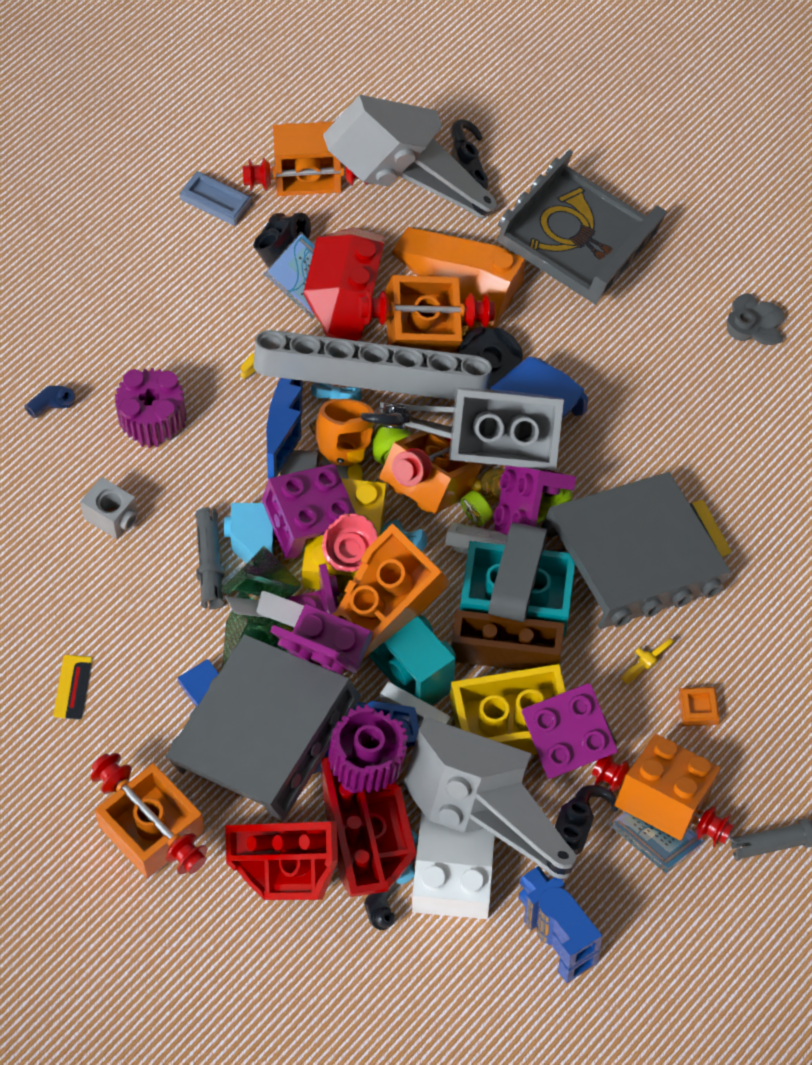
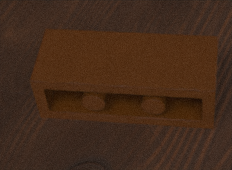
[451,610,565,670]

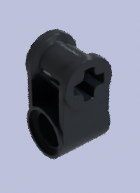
[253,213,311,269]

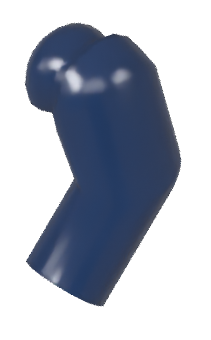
[24,386,76,418]

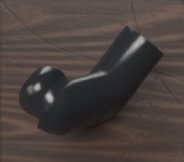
[364,882,397,930]

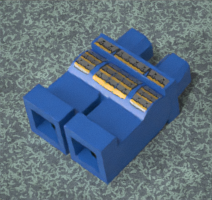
[519,866,602,983]

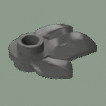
[726,293,785,345]

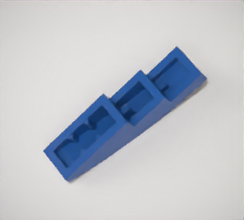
[266,378,303,479]

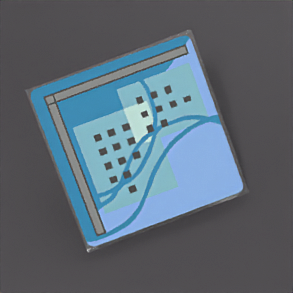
[263,232,315,319]
[609,811,706,874]

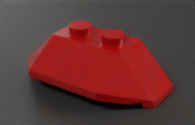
[303,227,385,341]
[320,757,417,897]
[225,821,338,900]

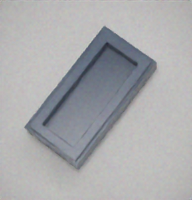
[180,171,252,226]

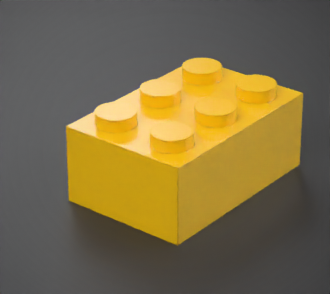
[302,478,387,593]
[450,664,566,755]

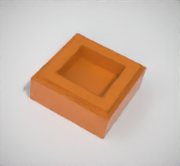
[678,687,720,727]

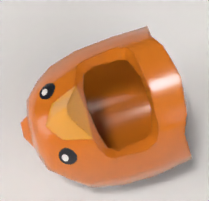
[315,399,374,466]

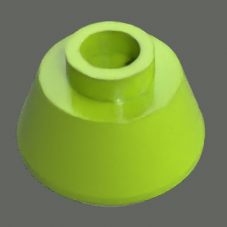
[372,425,412,465]

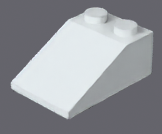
[412,811,495,919]

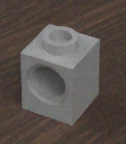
[80,477,138,539]

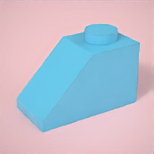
[224,503,274,582]

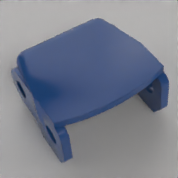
[490,356,588,418]

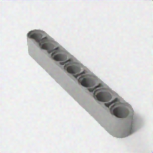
[254,330,492,400]

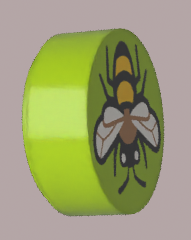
[460,491,493,526]

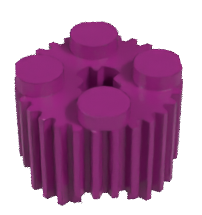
[115,368,187,448]
[328,704,408,793]

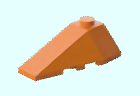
[392,227,525,329]
[332,523,451,675]

